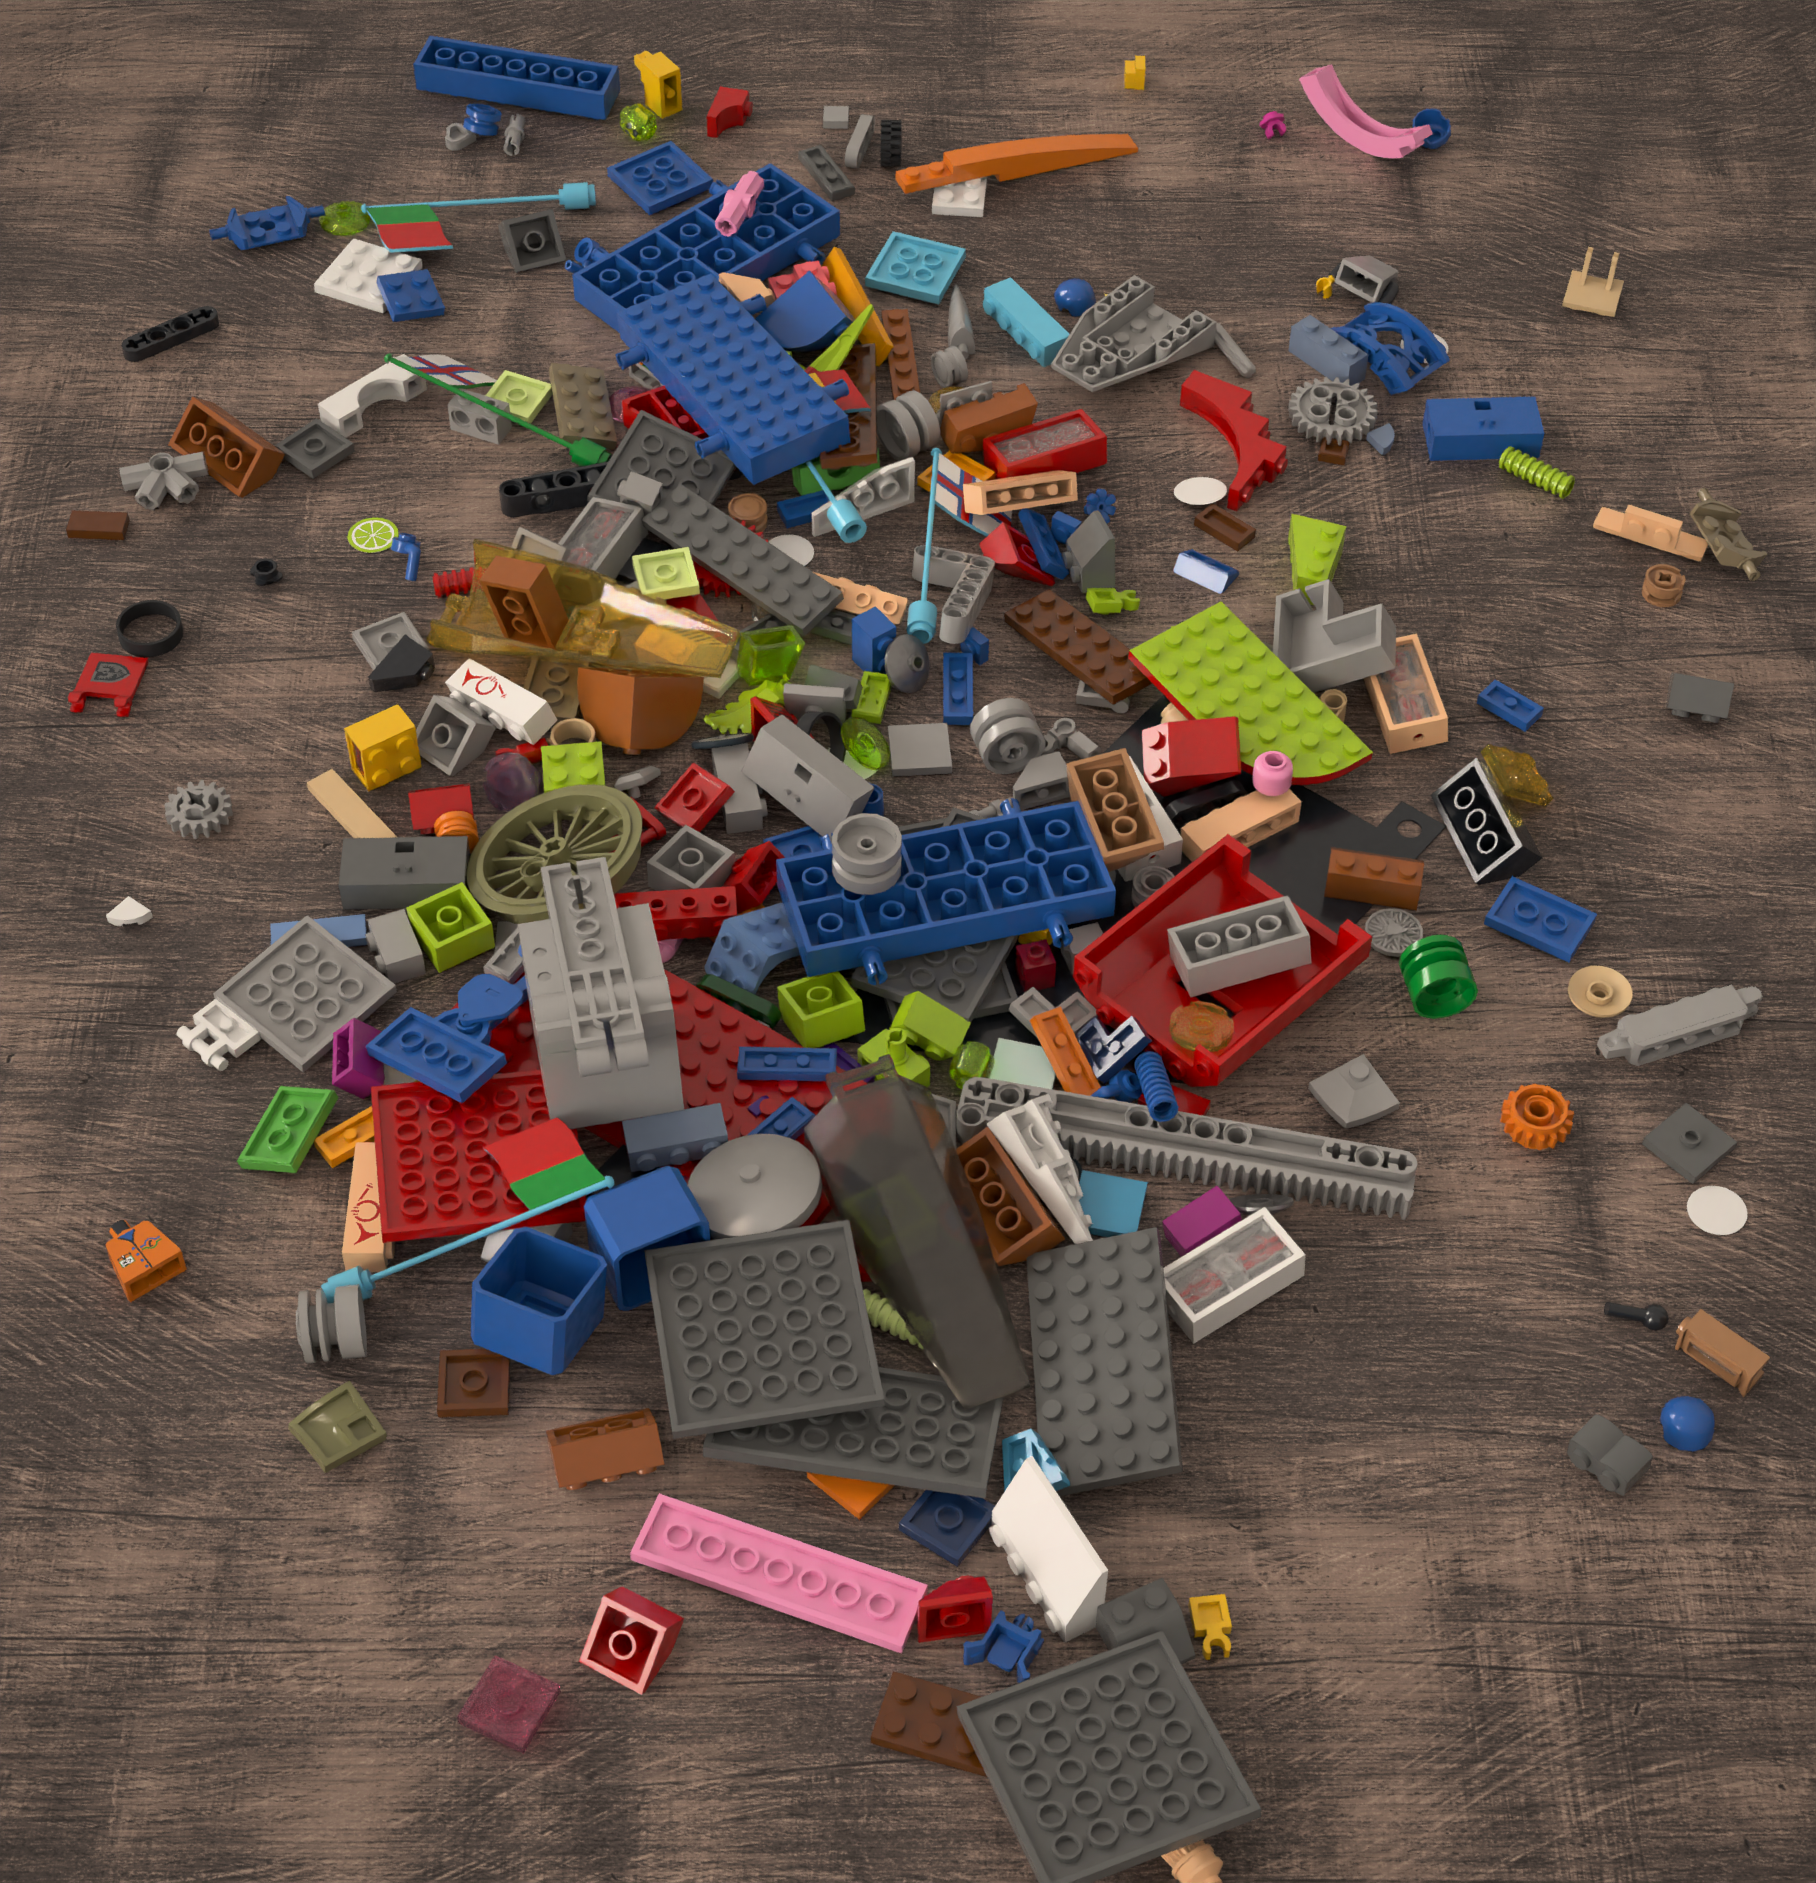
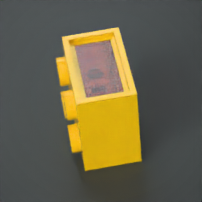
[344,704,422,792]

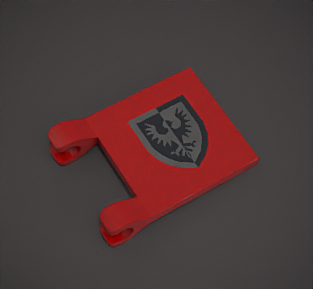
[68,653,149,717]

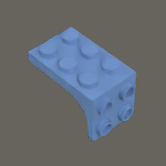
[705,902,800,994]

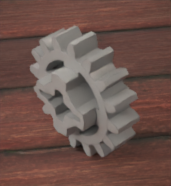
[164,780,233,839]

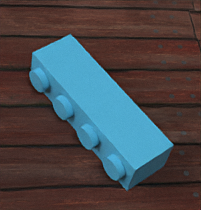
[983,277,1069,367]

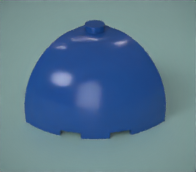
[755,270,855,352]

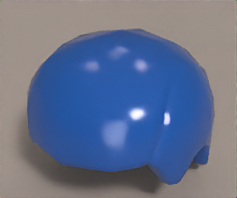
[1412,109,1451,149]
[1054,278,1096,317]
[1660,1396,1715,1451]

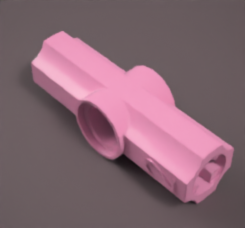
[715,171,764,237]

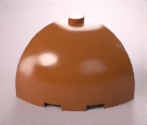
[577,667,704,755]

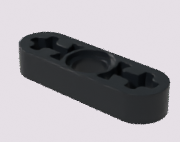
[1165,780,1248,829]

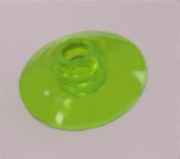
[319,201,371,236]
[841,717,890,770]

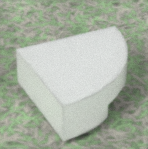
[106,896,153,926]

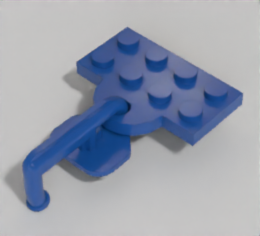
[366,945,528,1103]

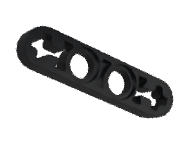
[121,306,219,362]

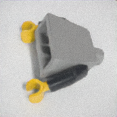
[1316,255,1399,305]

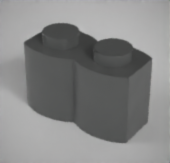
[1567,1414,1653,1496]

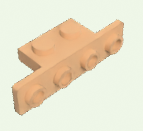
[1593,505,1708,561]
[813,572,908,626]

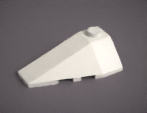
[812,457,915,537]

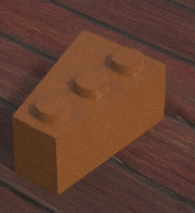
[940,383,1038,454]

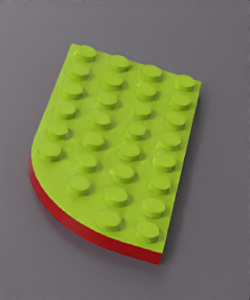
[1128,601,1373,785]

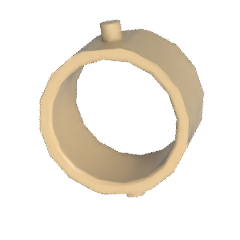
[546,718,596,745]

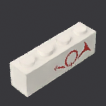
[445,658,557,745]

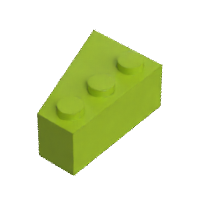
[1288,513,1346,605]

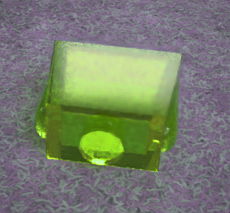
[736,625,805,686]

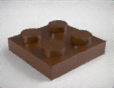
[437,1349,511,1418]

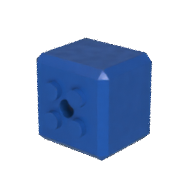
[584,1166,710,1311]
[471,1227,607,1375]

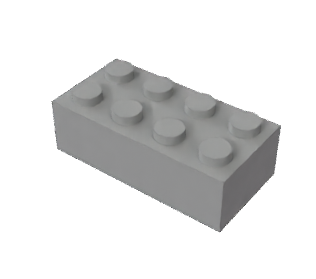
[1167,895,1312,997]

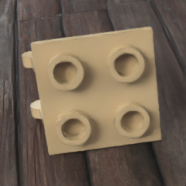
[1562,247,1624,317]

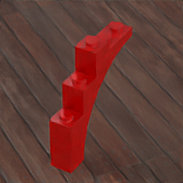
[1180,370,1288,512]

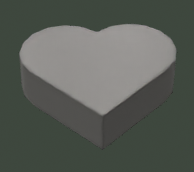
[445,123,476,151]

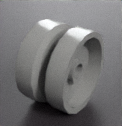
[876,390,940,461]
[970,698,1045,774]
[832,813,902,895]

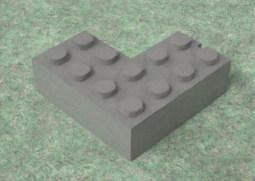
[1273,579,1396,693]

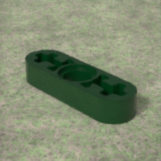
[696,974,782,1030]

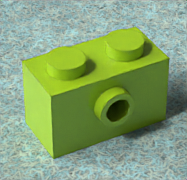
[890,991,971,1061]

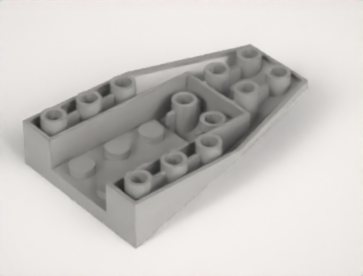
[1051,275,1217,392]

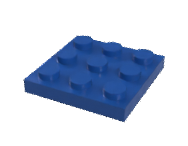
[607,141,713,215]

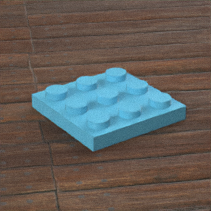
[865,231,966,304]

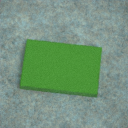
[237,1086,339,1173]

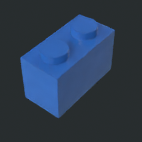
[852,606,896,674]

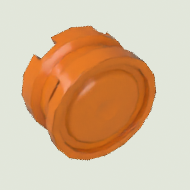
[434,811,479,854]

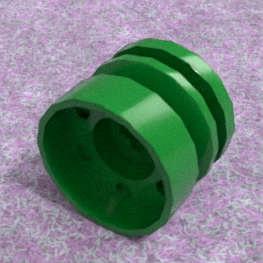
[1398,935,1478,1019]

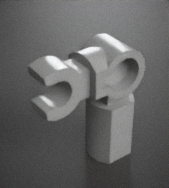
[1042,718,1102,759]

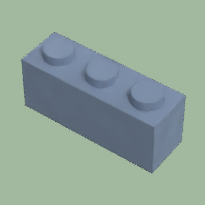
[1288,315,1369,386]
[622,1103,728,1172]

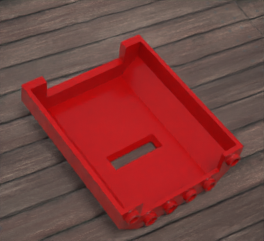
[1073,834,1373,1087]

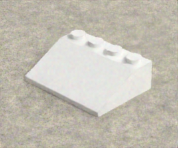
[989,1456,1108,1643]

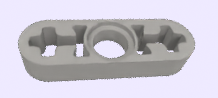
[845,114,875,169]

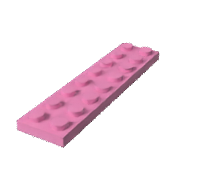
[630,1494,928,1654]

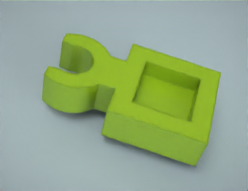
[1086,588,1140,615]

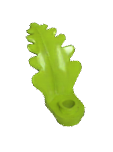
[703,679,792,734]

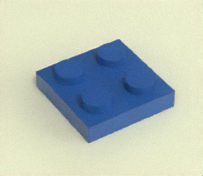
[376,269,445,322]

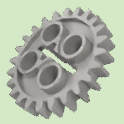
[1288,377,1378,445]

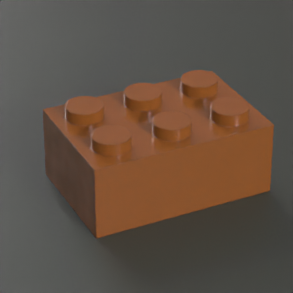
[479,556,572,652]

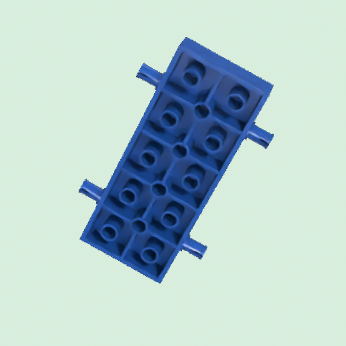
[572,163,840,333]
[616,274,850,485]
[776,798,1116,985]

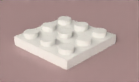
[314,238,423,313]

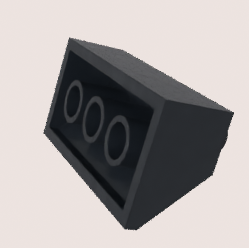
[1431,758,1543,885]

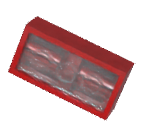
[983,409,1107,479]

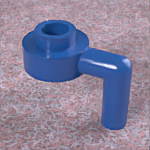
[564,238,600,274]
[391,533,421,581]
[1090,1070,1142,1103]

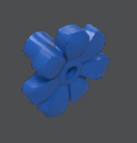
[1084,489,1116,523]

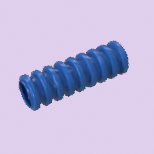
[1134,1051,1179,1122]

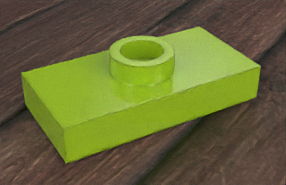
[852,671,892,724]

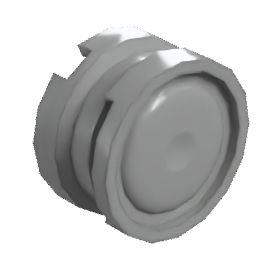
[931,346,968,389]

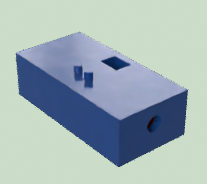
[1422,397,1544,461]

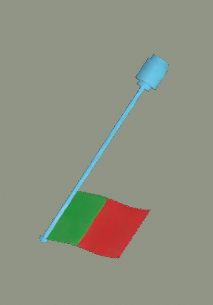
[361,182,596,252]
[321,1117,614,1303]

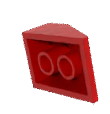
[1142,716,1241,797]

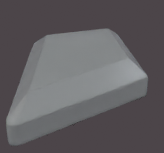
[614,766,661,799]

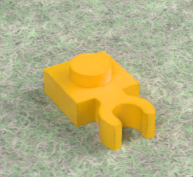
[1188,1594,1232,1660]

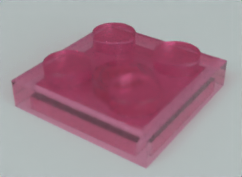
[457,1655,561,1754]

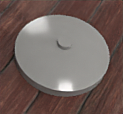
[688,1134,822,1240]

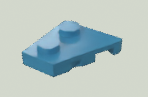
[1002,1428,1070,1492]

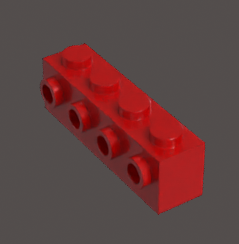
[614,886,737,941]

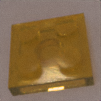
[1481,744,1554,807]

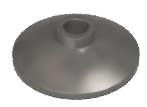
[885,634,930,693]
[1229,1194,1293,1215]

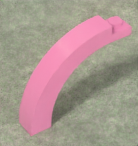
[1299,65,1433,158]

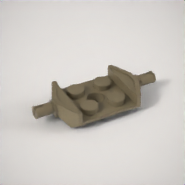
[1690,488,1767,581]

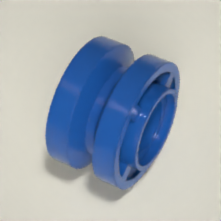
[463,104,502,136]

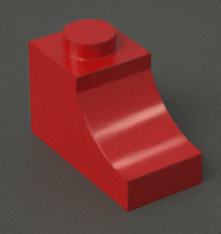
[707,86,753,138]

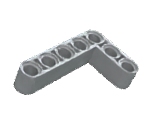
[912,545,995,644]

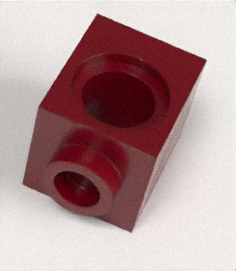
[1015,939,1056,993]

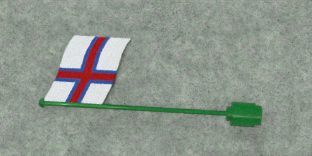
[384,353,613,466]

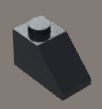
[368,634,435,692]

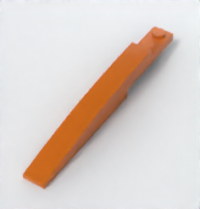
[896,134,1138,194]

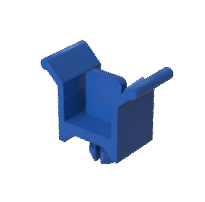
[963,1610,1044,1683]

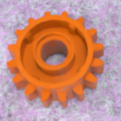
[1500,1084,1574,1150]

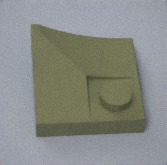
[288,1381,387,1473]

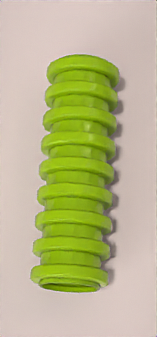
[1499,446,1575,499]

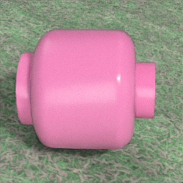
[1252,751,1293,796]

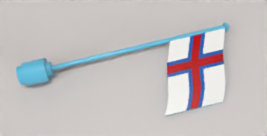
[907,448,1012,644]

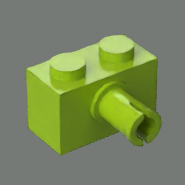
[857,1028,930,1097]

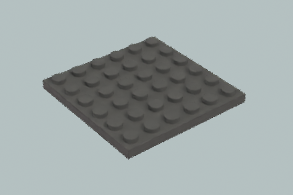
[644,1220,884,1439]
[957,1630,1261,1883]

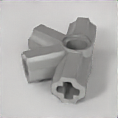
[119,452,209,511]

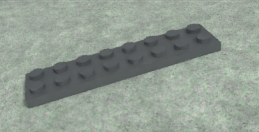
[641,484,844,636]

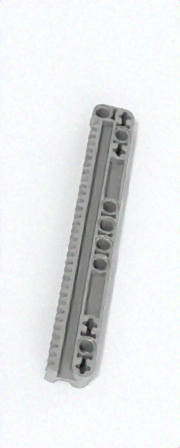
[956,1077,1417,1220]

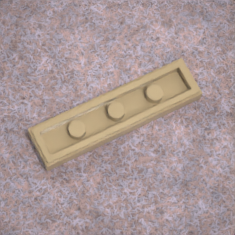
[307,769,397,838]

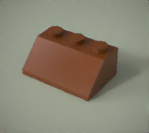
[1324,847,1424,911]
[546,1408,665,1490]

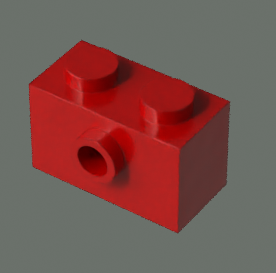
[722,841,785,913]

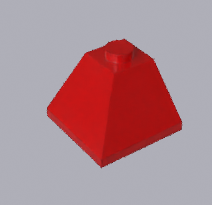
[979,522,1055,587]
[917,1575,993,1643]

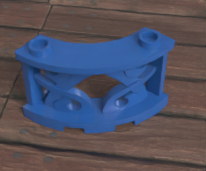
[1330,302,1450,395]

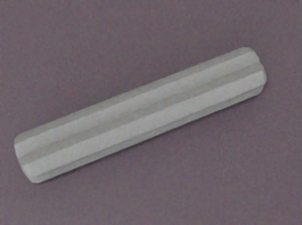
[1215,323,1256,378]

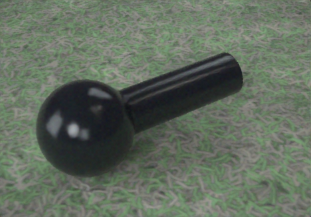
[1604,1302,1669,1331]

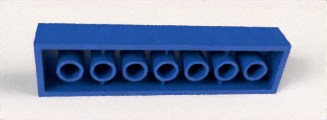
[413,36,620,120]

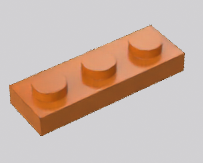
[1030,1006,1101,1096]

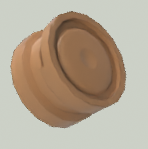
[728,493,768,533]
[1641,564,1686,607]

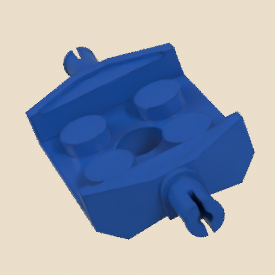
[209,196,325,250]

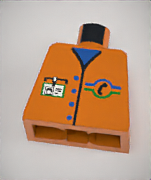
[105,1220,187,1302]

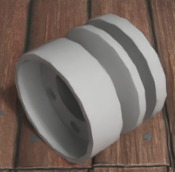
[296,1284,367,1364]

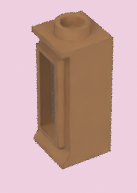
[1675,1309,1770,1397]

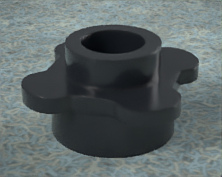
[250,558,283,586]

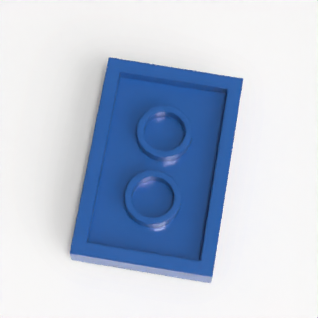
[1484,876,1597,963]

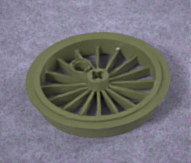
[467,784,642,924]

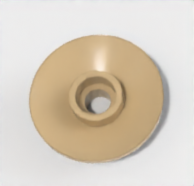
[1568,966,1632,1018]

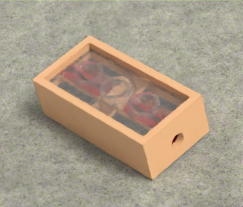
[1363,634,1448,754]

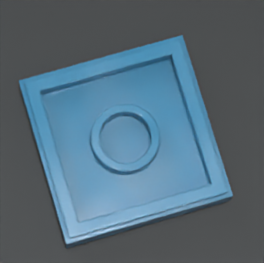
[1079,1170,1148,1237]

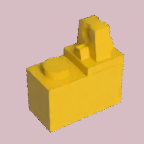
[634,51,682,119]

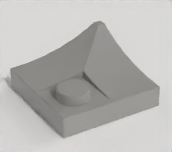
[1308,1054,1400,1129]

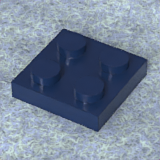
[899,1490,995,1567]

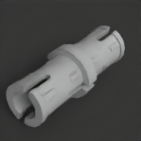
[503,114,526,156]

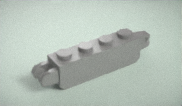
[1597,985,1763,1066]

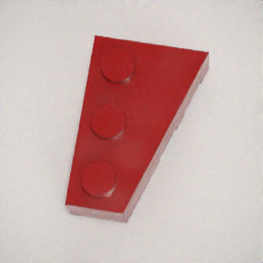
[622,385,709,439]

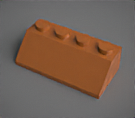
[168,396,285,498]
[934,1127,1065,1266]

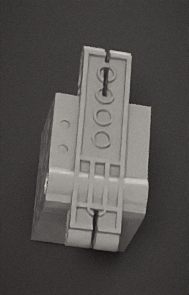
[518,857,684,1129]

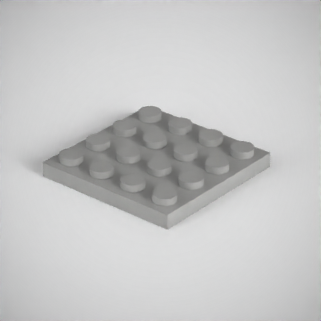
[213,915,397,1073]

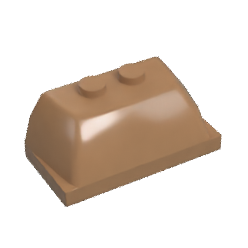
[1066,748,1164,872]

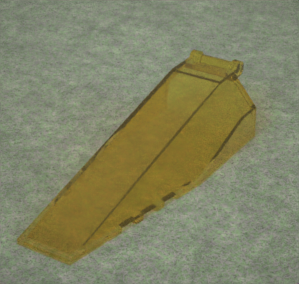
[426,539,740,678]

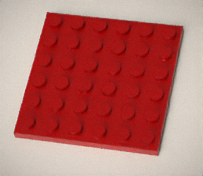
[371,1070,587,1243]

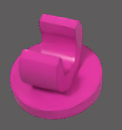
[1260,111,1286,139]

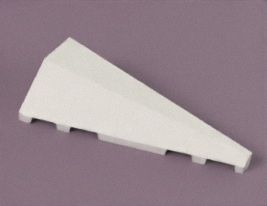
[986,1094,1093,1244]

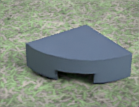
[1366,423,1395,456]

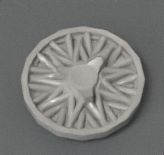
[1365,908,1423,957]

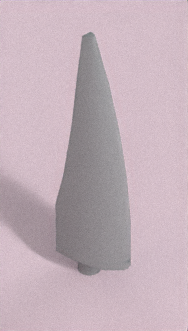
[948,284,975,360]

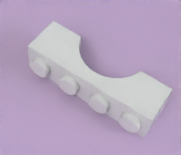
[318,353,427,438]

